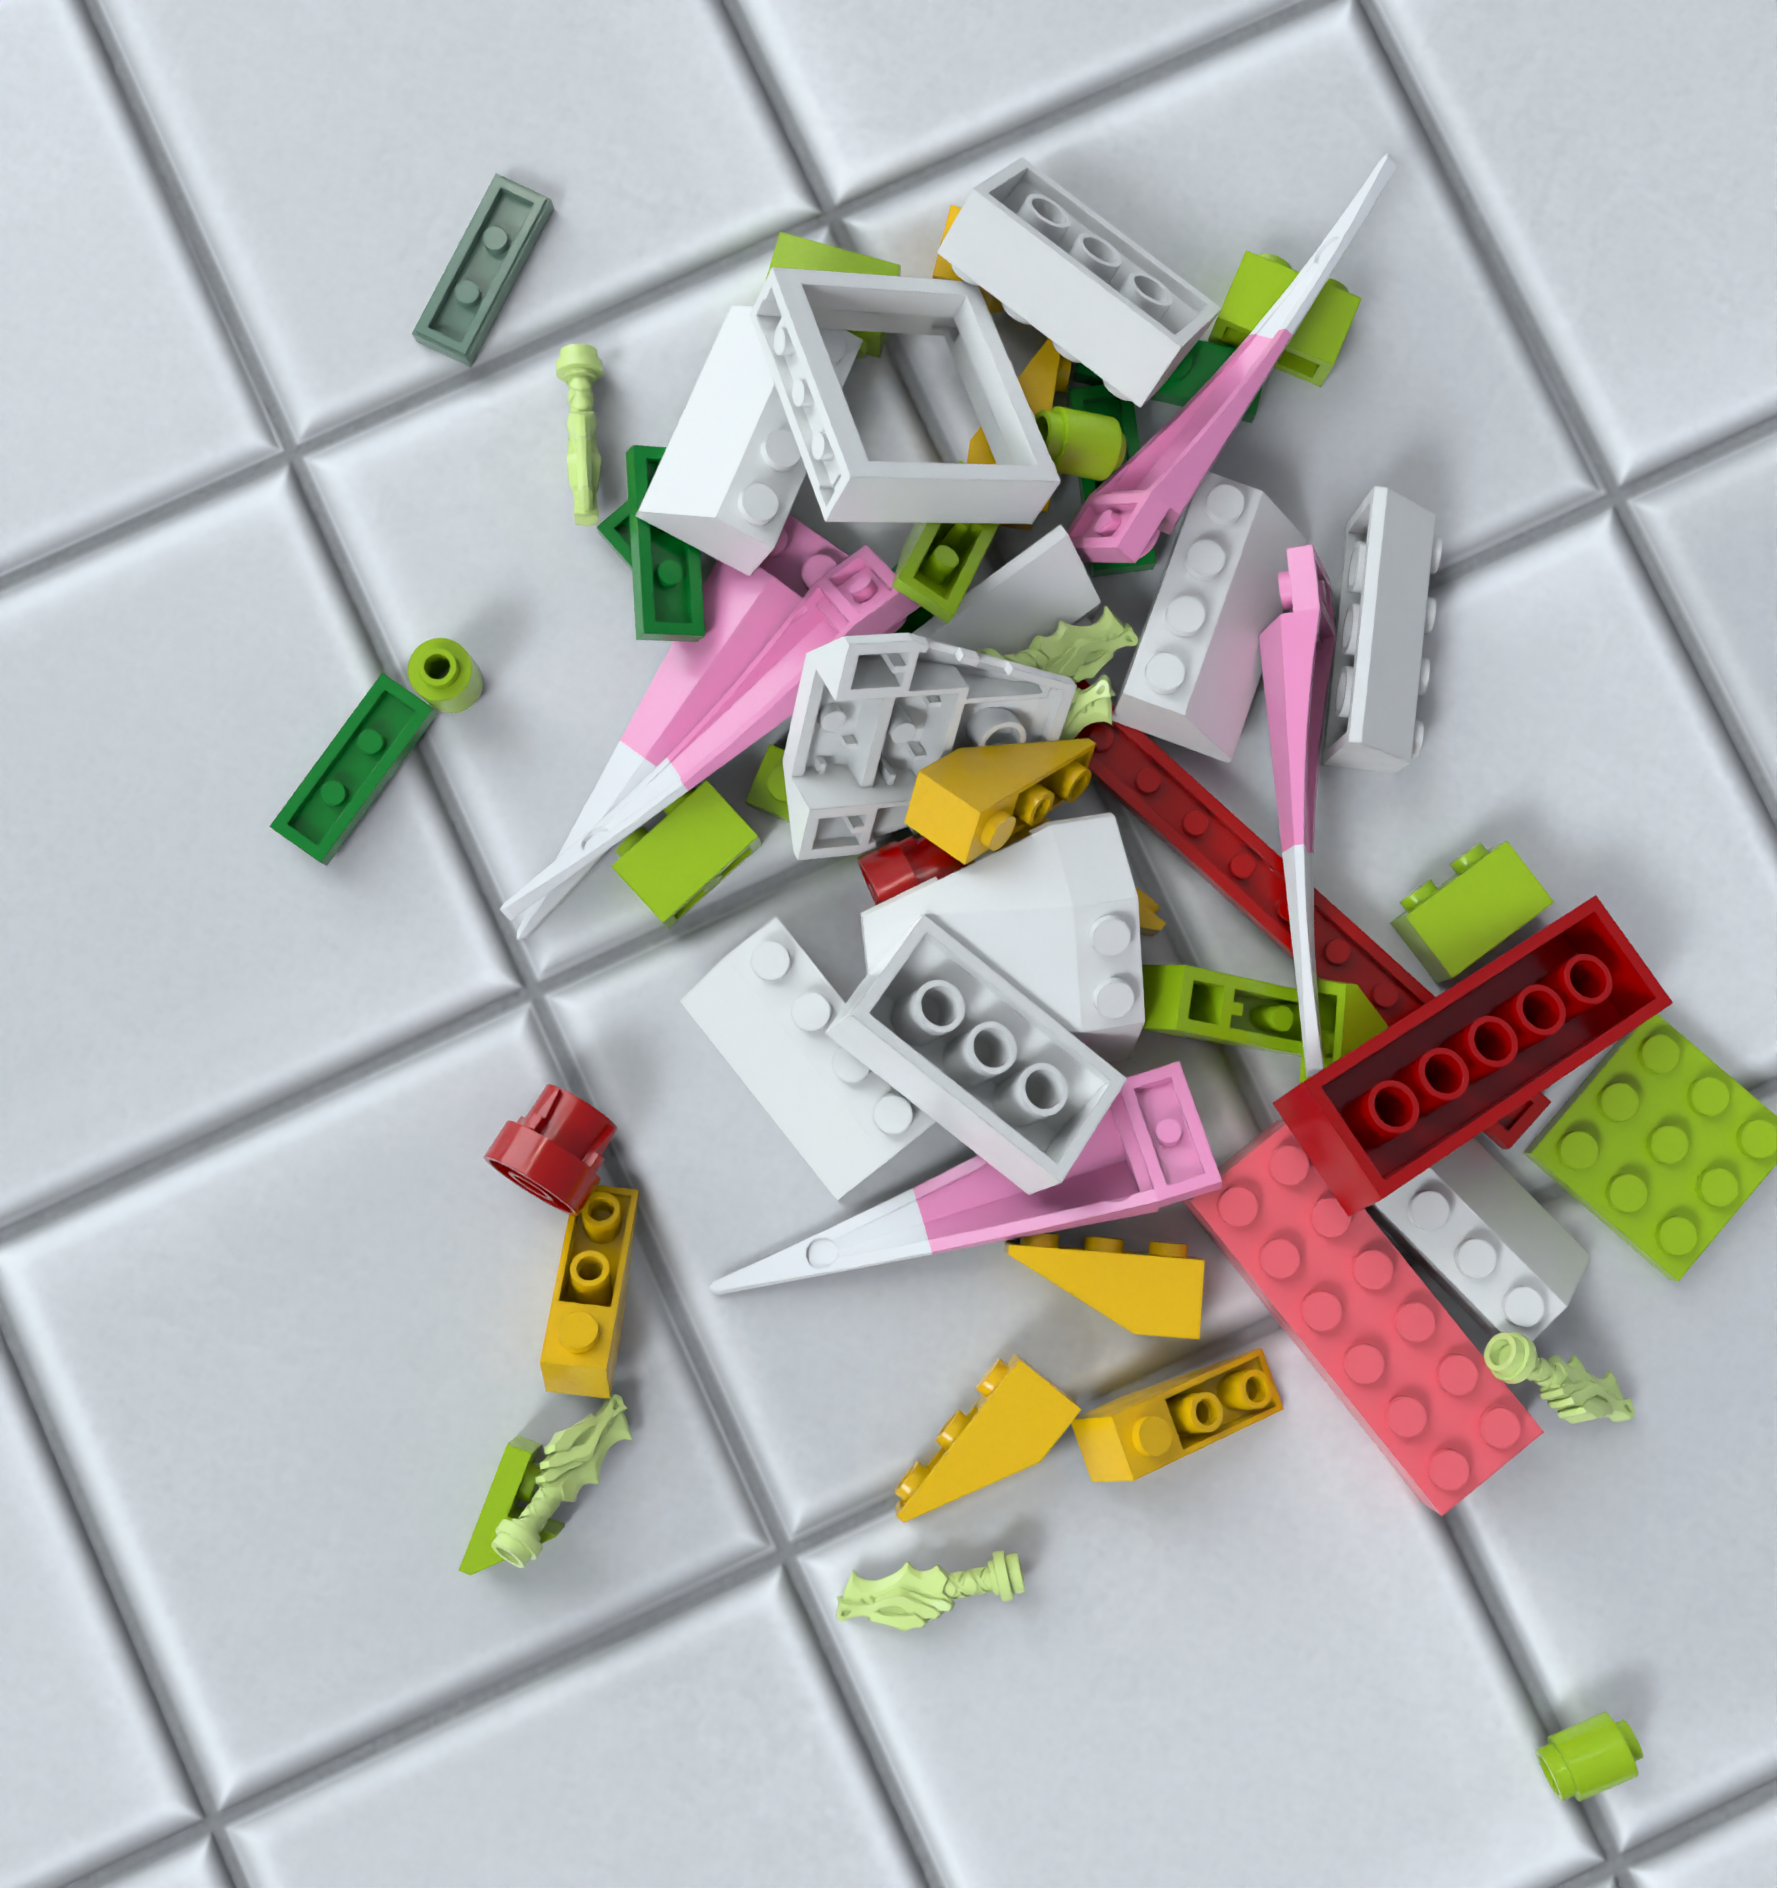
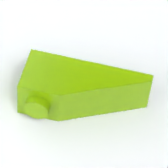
[892,460,999,624]
[1142,965,1302,1057]

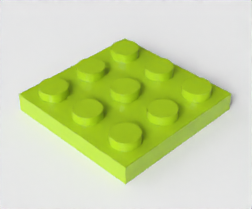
[1523,1014,1777,1282]

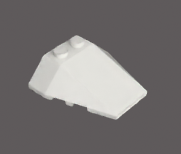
[782,633,1077,860]
[860,812,1145,1062]

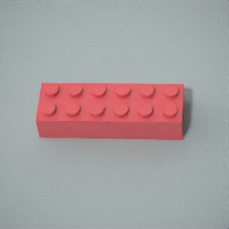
[1181,1120,1544,1516]

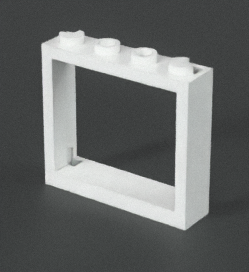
[750,267,1061,524]

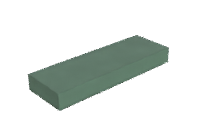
[412,173,554,367]

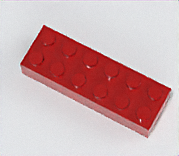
[1272,895,1673,1217]

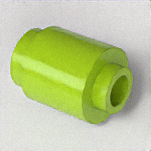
[1035,406,1126,481]
[408,638,483,713]
[1535,1712,1643,1802]

